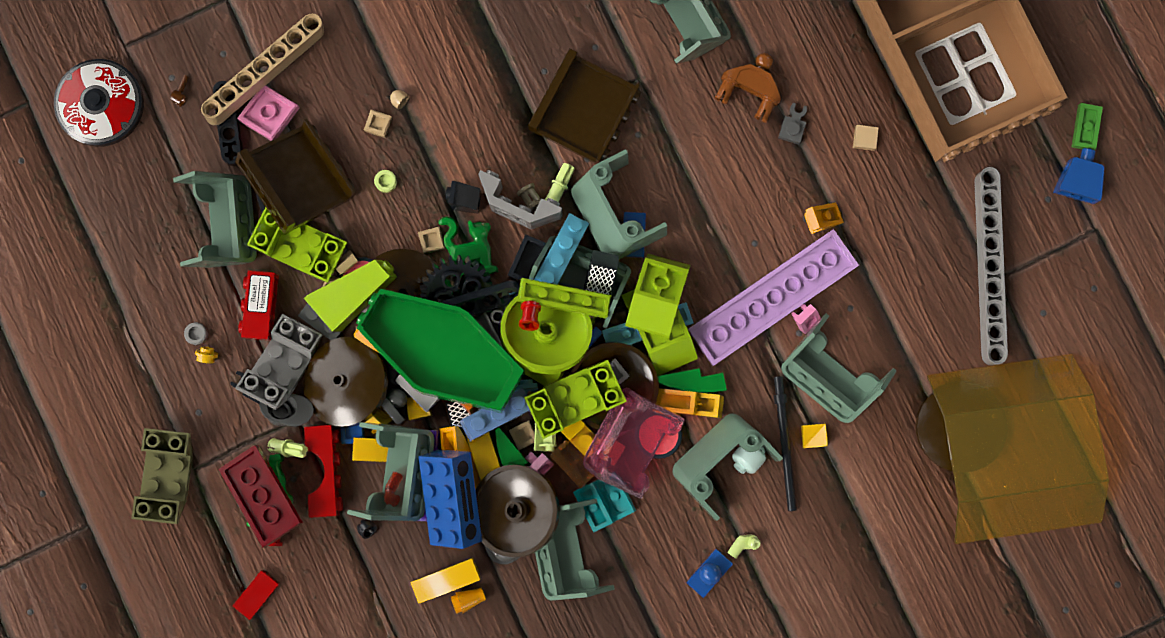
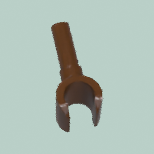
[171,75,189,107]

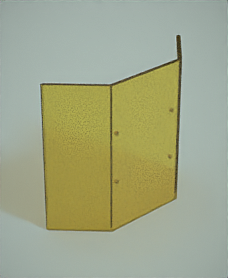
[927,354,1109,544]

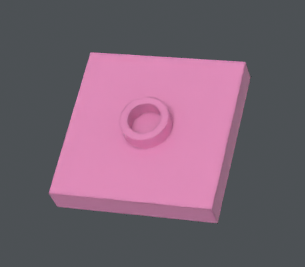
[237,86,299,141]

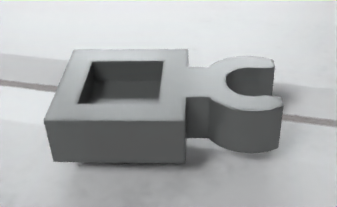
[778,103,807,145]

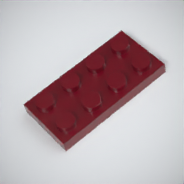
[218,445,303,548]

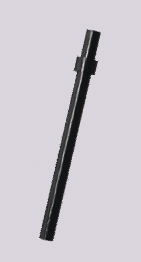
[773,376,797,511]

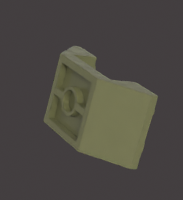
[131,428,193,524]

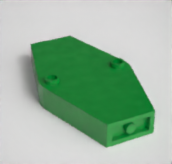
[356,289,525,413]

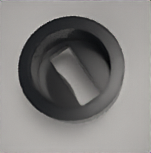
[357,519,377,539]

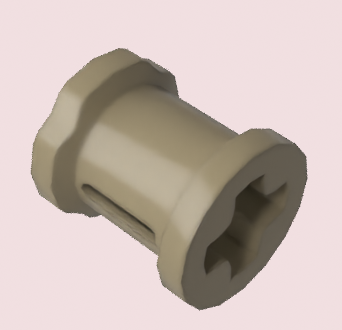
[517,183,541,211]

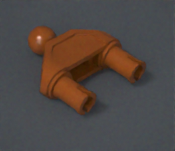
[714,53,781,123]

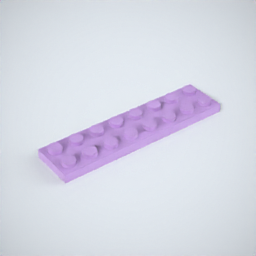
[688,229,859,366]

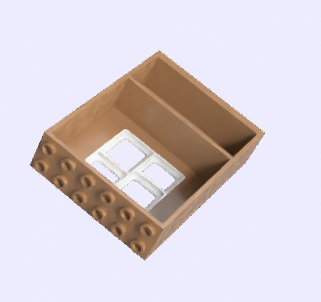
[856,0,1068,163]

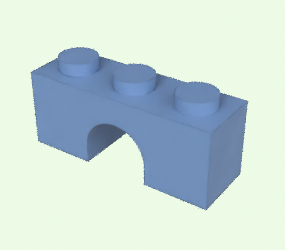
[460,388,530,442]

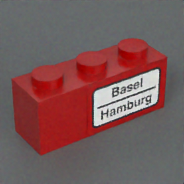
[238,271,279,341]

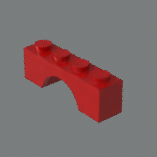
[304,425,343,518]

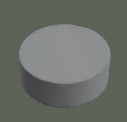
[184,323,208,345]

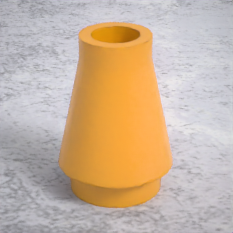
[451,588,486,614]

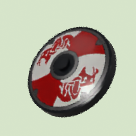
[54,59,144,147]

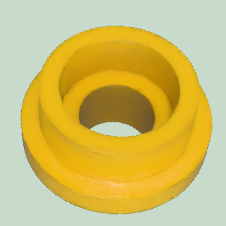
[195,347,218,364]

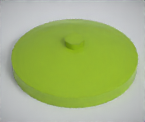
[500,296,592,374]

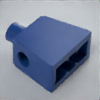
[1053,148,1104,204]

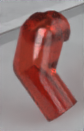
[384,472,403,507]

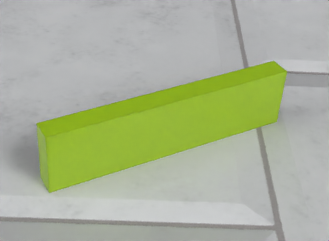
[517,278,611,318]

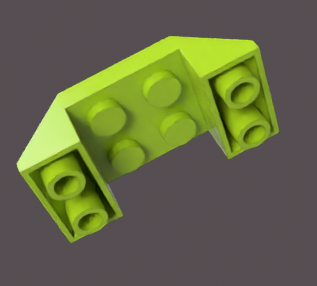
[247,207,347,283]
[625,253,691,338]
[621,290,698,376]
[524,360,627,439]

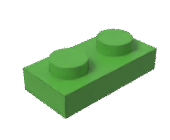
[1072,103,1103,150]

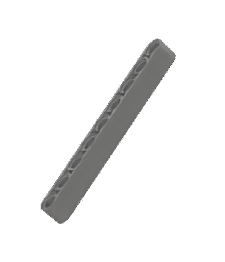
[974,167,1008,366]

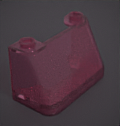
[583,388,685,499]

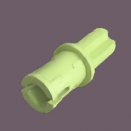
[545,163,575,202]
[268,438,308,458]

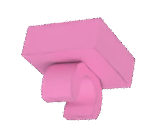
[791,304,821,335]
[525,452,554,475]

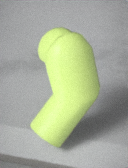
[727,534,761,559]

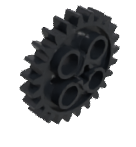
[420,255,493,317]

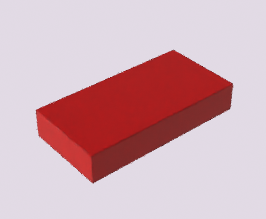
[233,570,280,620]

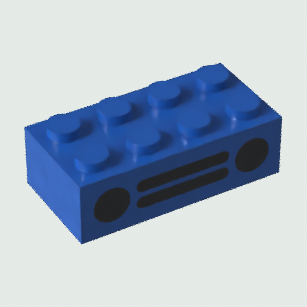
[419,450,482,549]

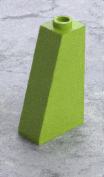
[304,260,397,332]

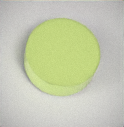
[374,170,397,193]

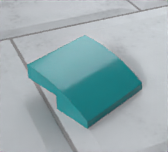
[573,470,636,532]

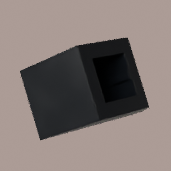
[446,181,482,214]

